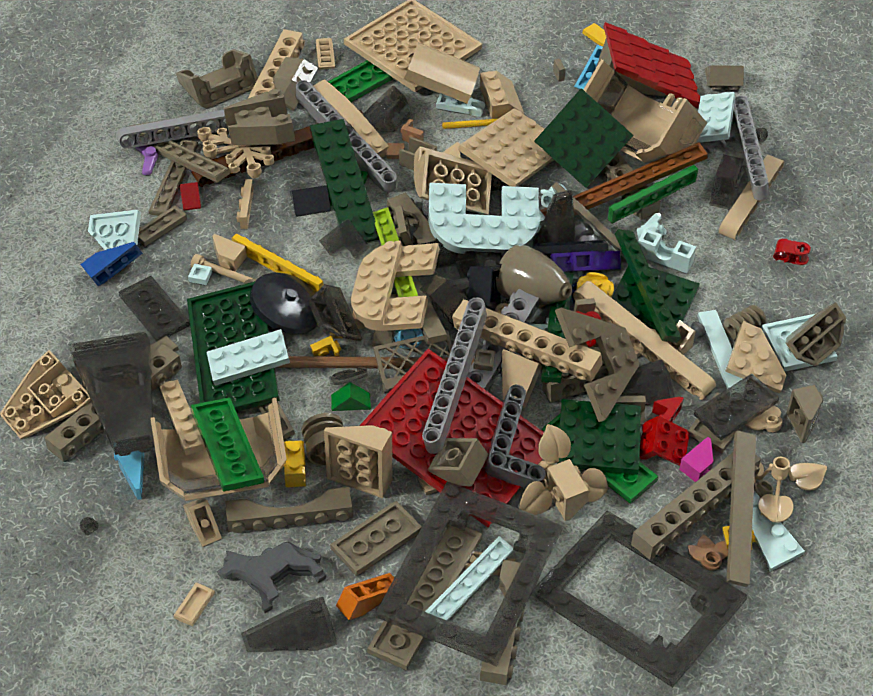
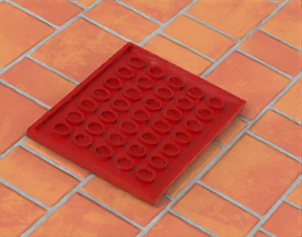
[360,348,544,528]

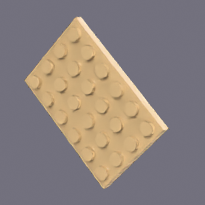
[458,108,554,187]

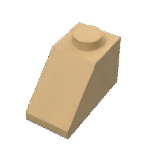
[212,234,247,272]
[183,498,222,547]

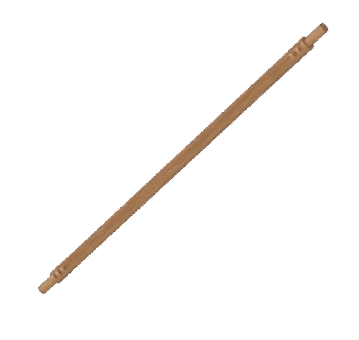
[278,356,543,370]

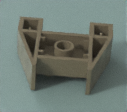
[223,89,295,146]

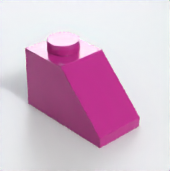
[679,437,713,482]

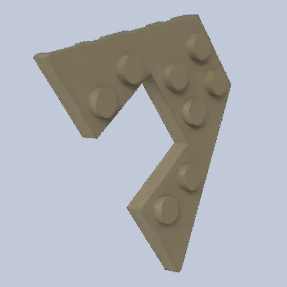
[555,308,640,422]

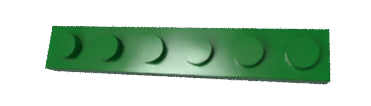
[608,165,698,224]

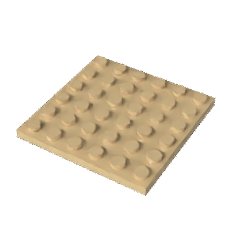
[344,0,482,92]

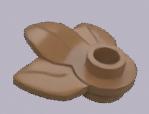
[688,535,728,570]

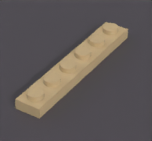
[159,380,205,455]

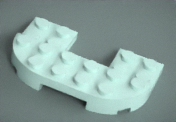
[429,183,540,256]

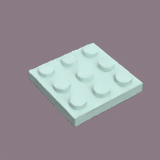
[761,314,837,371]

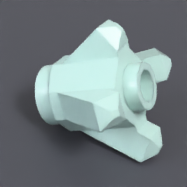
[637,213,667,245]

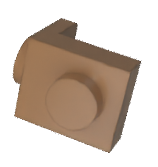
[401,119,424,143]

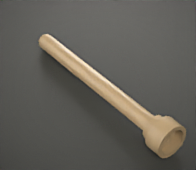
[191,254,253,283]

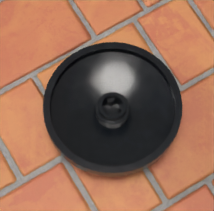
[250,273,324,334]

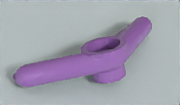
[134,145,158,175]

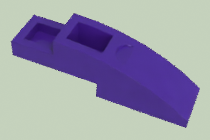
[551,251,621,272]

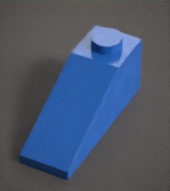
[80,242,143,286]

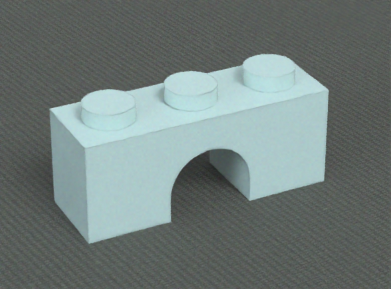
[638,229,696,273]

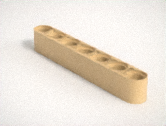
[719,155,784,240]

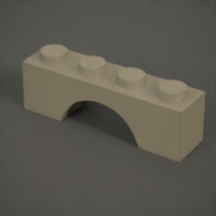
[387,192,441,249]

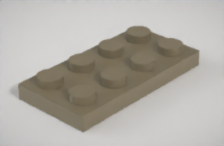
[330,501,422,576]

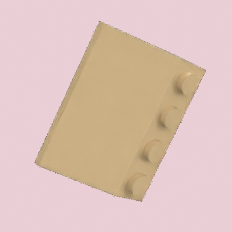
[324,425,393,498]

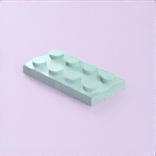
[696,92,735,143]
[207,329,290,386]

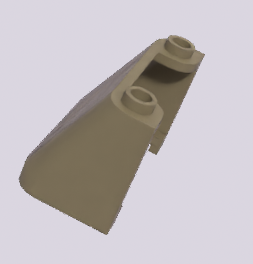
[176,49,258,108]

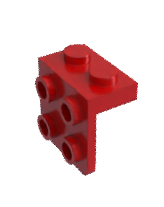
[639,416,689,466]

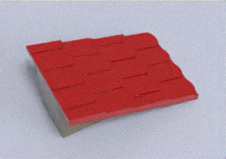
[596,22,701,109]

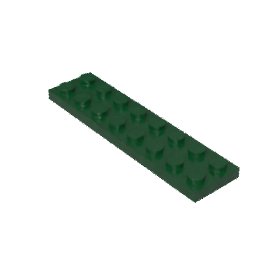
[310,119,380,247]

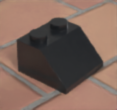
[466,266,501,306]

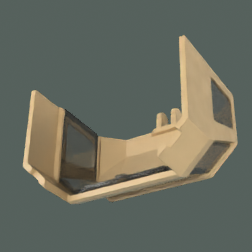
[583,59,707,163]

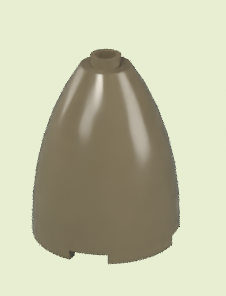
[496,245,572,305]

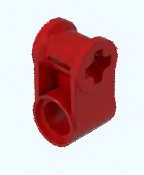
[773,239,811,265]

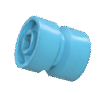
[394,329,423,349]

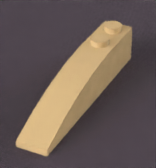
[313,79,389,158]

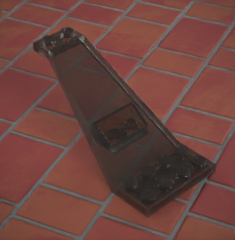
[68,332,155,456]

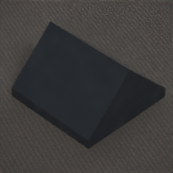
[290,185,331,217]

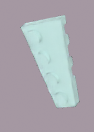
[752,491,805,572]

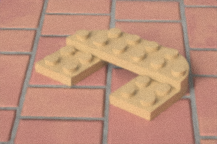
[351,241,440,331]

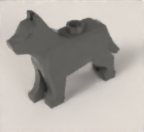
[217,542,326,613]

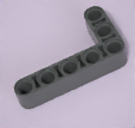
[484,384,546,488]

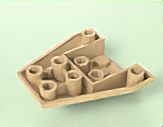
[0,350,93,439]

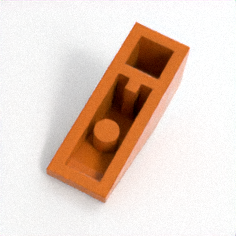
[336,573,403,620]

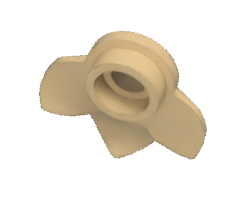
[745,406,783,433]

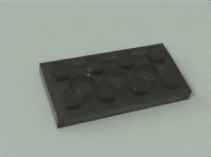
[119,276,190,341]
[694,373,779,440]

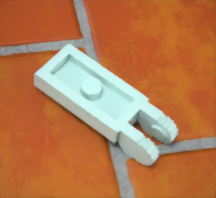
[436,93,485,117]

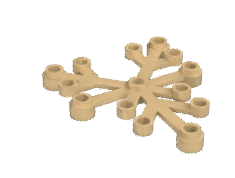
[197,127,274,178]

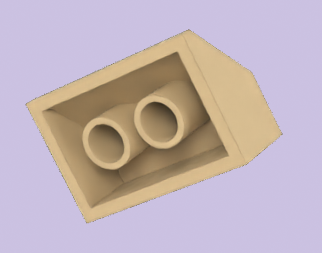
[480,71,525,119]

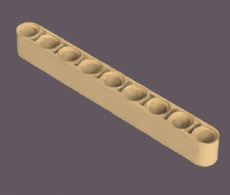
[573,281,716,400]

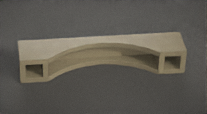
[225,487,353,533]
[480,560,531,685]

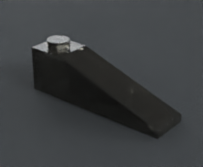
[533,190,575,257]
[620,360,675,407]
[241,596,337,652]

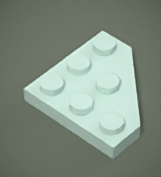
[88,210,141,263]

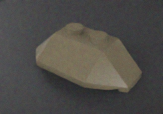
[272,57,318,111]
[786,302,846,366]

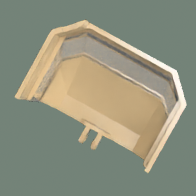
[150,398,287,501]

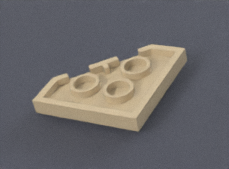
[725,321,786,393]

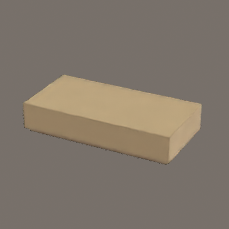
[174,582,215,627]

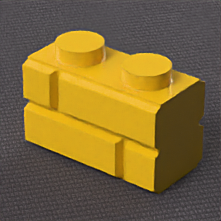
[284,440,306,487]

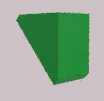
[331,382,371,411]

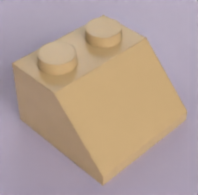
[547,459,590,521]

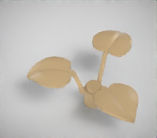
[519,424,608,515]
[754,457,827,523]

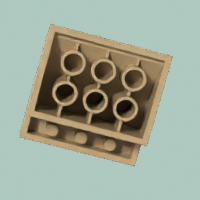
[404,42,480,103]
[414,146,492,215]

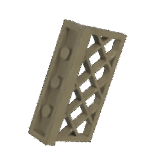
[373,330,452,393]

